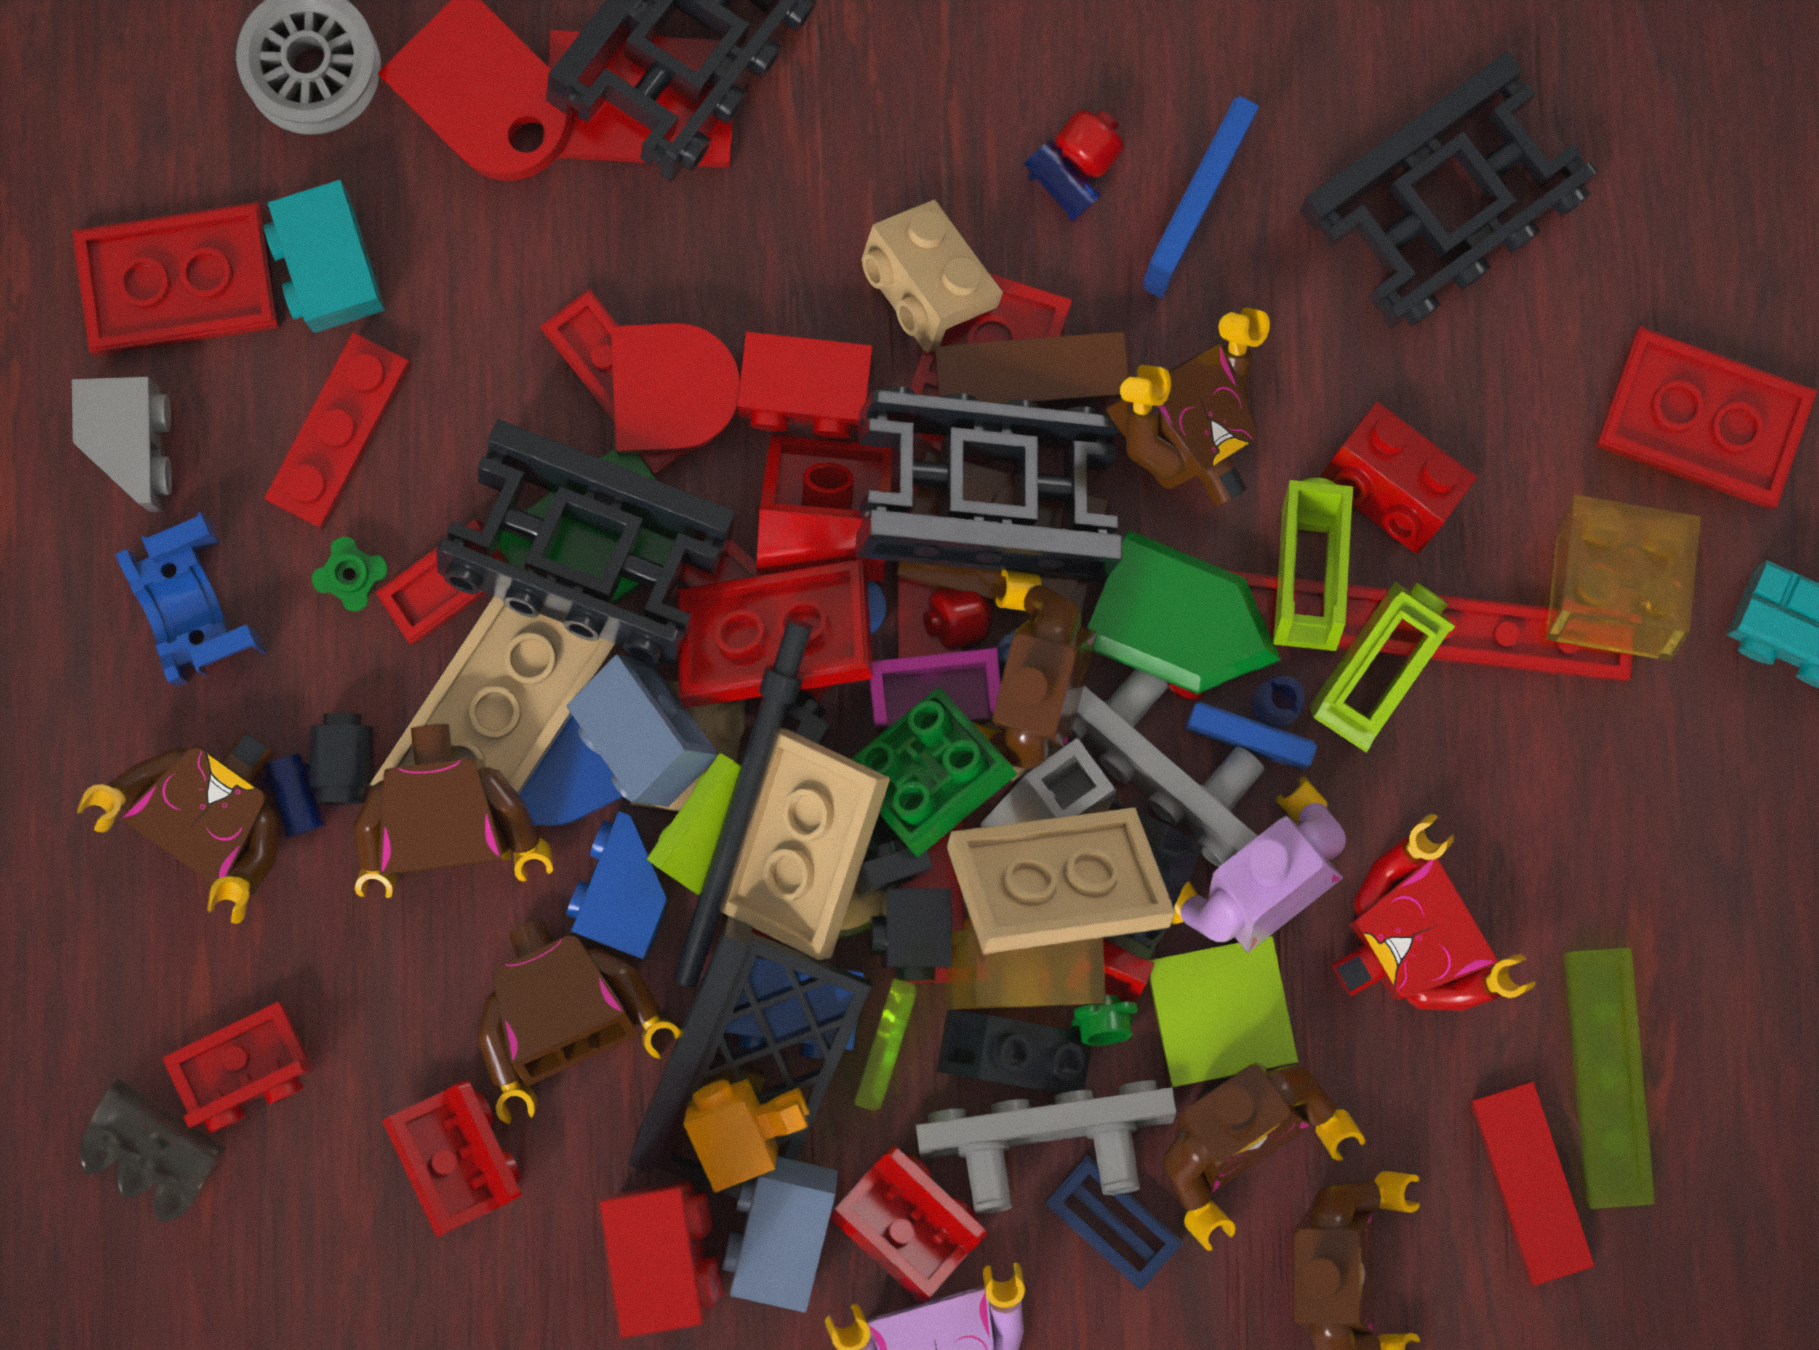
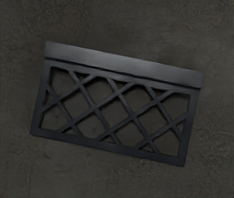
[628,916,872,1199]

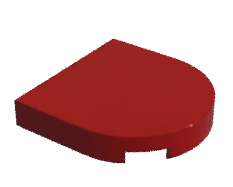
[611,323,740,455]

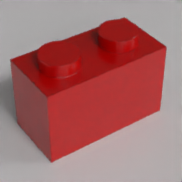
[737,332,873,438]

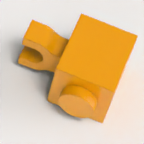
[684,1078,810,1193]

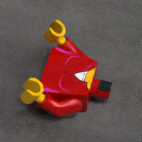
[1332,814,1535,1011]

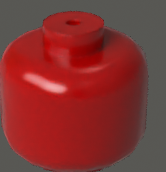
[1055,110,1124,178]
[923,588,992,650]

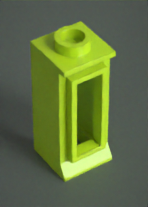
[1273,477,1353,651]
[1309,582,1455,753]

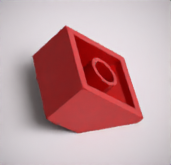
[756,435,891,582]

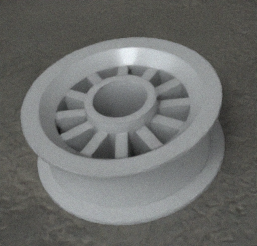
[236,0,381,135]

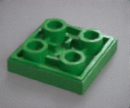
[851,686,1017,858]

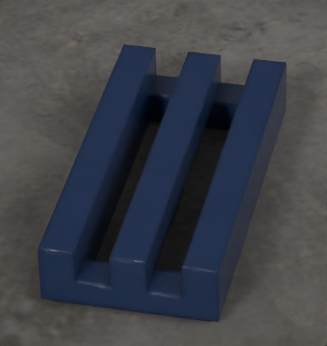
[1044,1155,1183,1291]

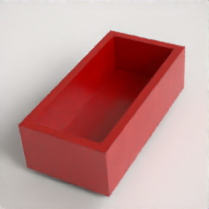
[599,1180,724,1338]

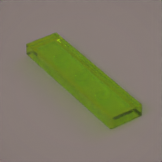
[1564,947,1655,1209]

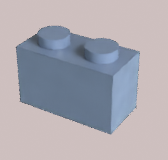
[566,654,718,807]
[722,1156,838,1313]

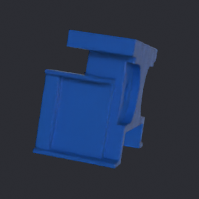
[115,512,266,687]

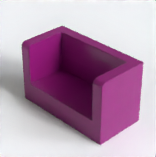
[870,648,1001,733]

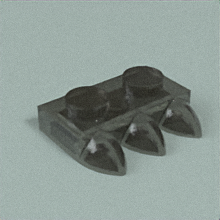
[80,1079,226,1222]

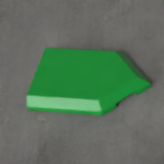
[1087,530,1281,694]

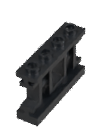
[546,0,817,182]
[1300,51,1598,329]
[856,386,1122,582]
[436,419,735,666]

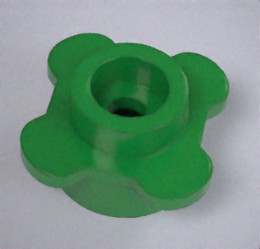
[312,537,388,612]
[1070,995,1138,1046]

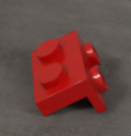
[1319,401,1477,553]
[162,1001,315,1134]
[382,1079,522,1238]
[830,1146,988,1305]

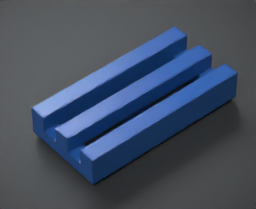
[1184,702,1317,771]

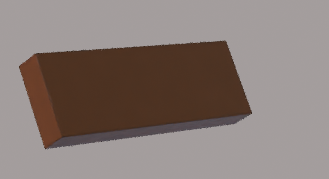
[935,331,1129,405]

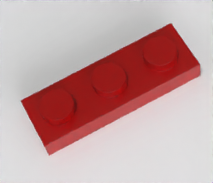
[264,332,411,530]

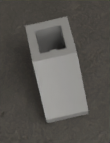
[72,377,172,512]
[980,738,1121,828]

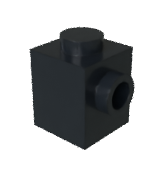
[869,889,952,981]

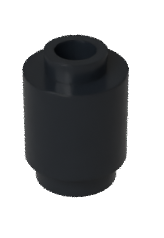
[309,713,374,805]

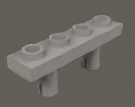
[1070,669,1265,867]
[916,1081,1176,1214]

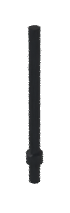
[673,619,813,987]

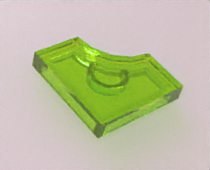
[854,979,918,1111]

